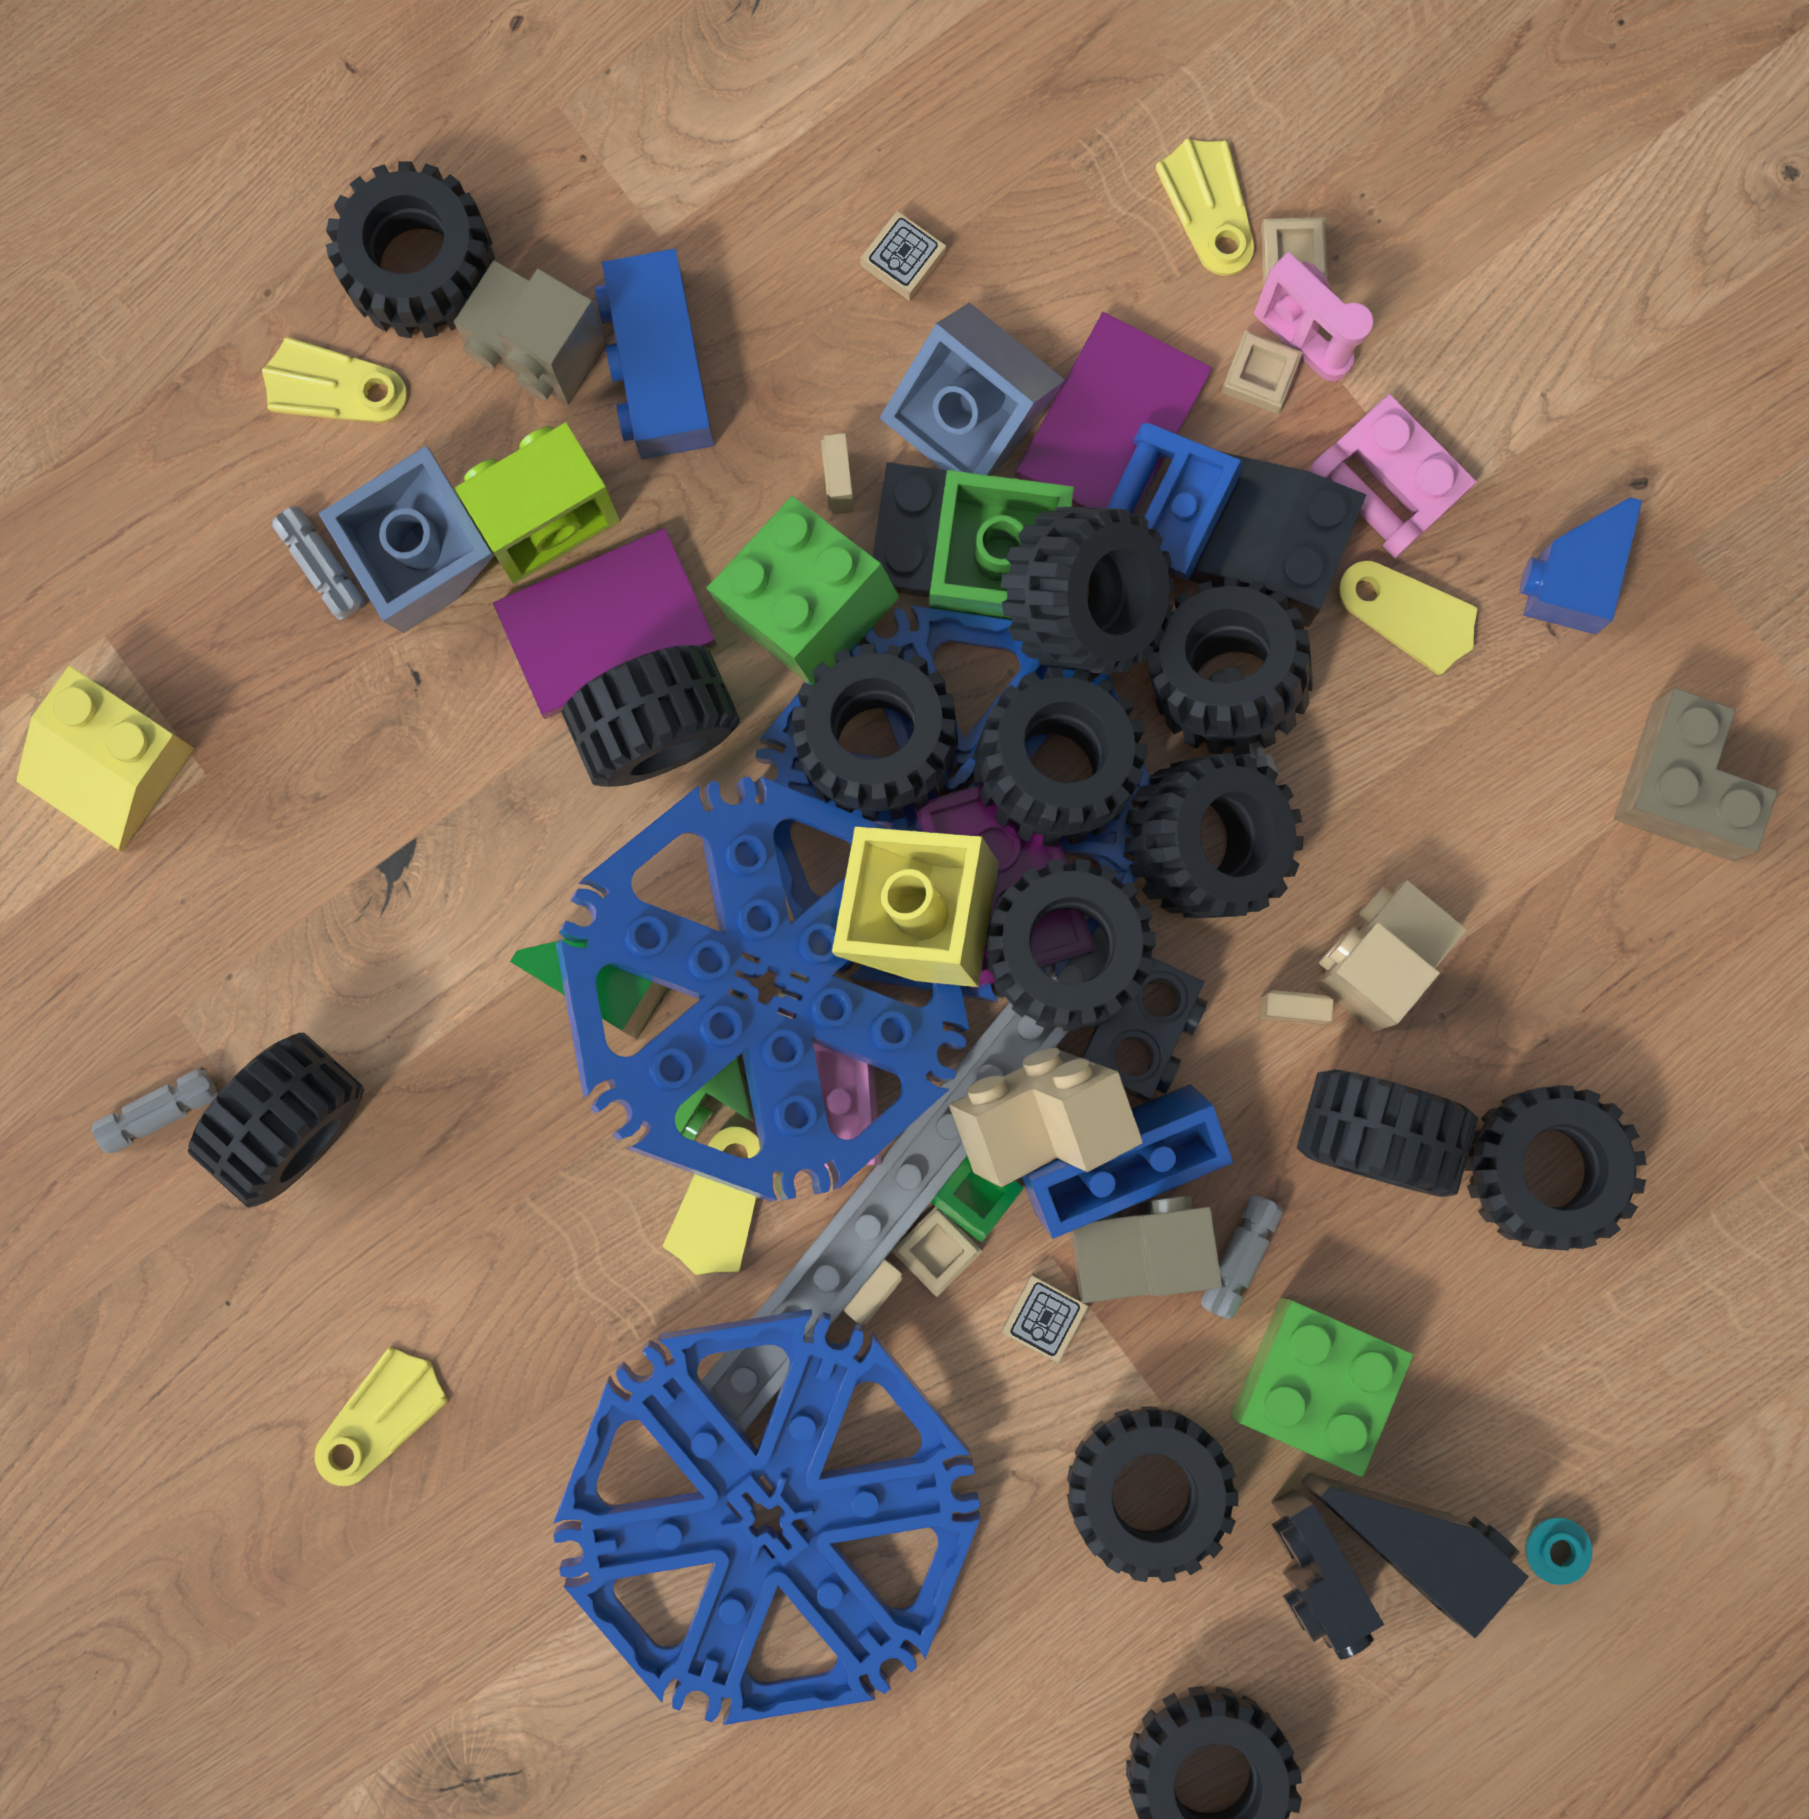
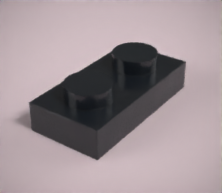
[872,462,947,597]

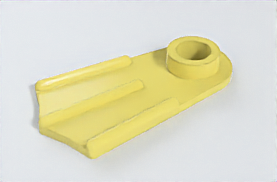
[1156,138,1254,276]
[262,337,408,423]
[1338,561,1477,675]
[663,1127,760,1275]
[315,1347,449,1486]

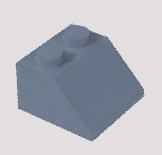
[879,302,1065,476]
[318,446,495,633]

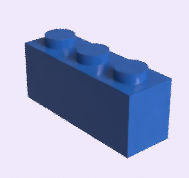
[595,248,714,460]
[1021,1084,1233,1239]

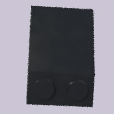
[1189,451,1367,627]
[1301,1473,1529,1639]

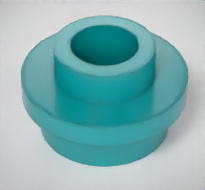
[1525,1517,1592,1585]

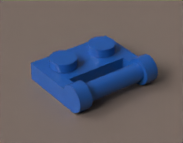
[1107,423,1244,581]

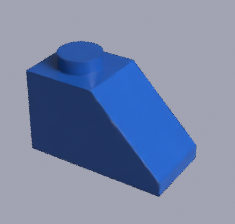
[1520,497,1642,635]

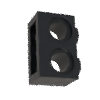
[1081,957,1208,1102]

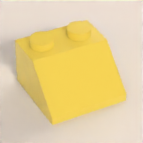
[16,665,195,851]
[832,827,999,987]

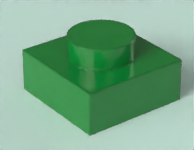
[931,1156,1024,1242]

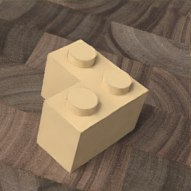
[1315,880,1467,1033]
[949,1048,1143,1187]

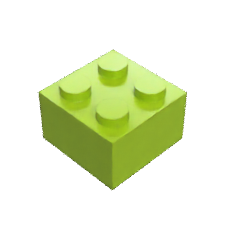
[454,422,620,584]

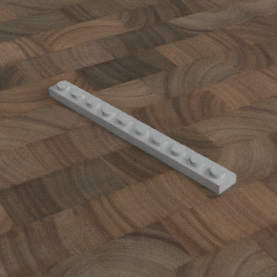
[701,914,1108,1433]

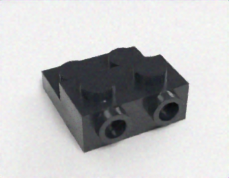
[1271,1489,1384,1660]

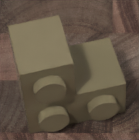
[454,260,607,405]
[1614,688,1778,861]
[1070,1195,1222,1303]

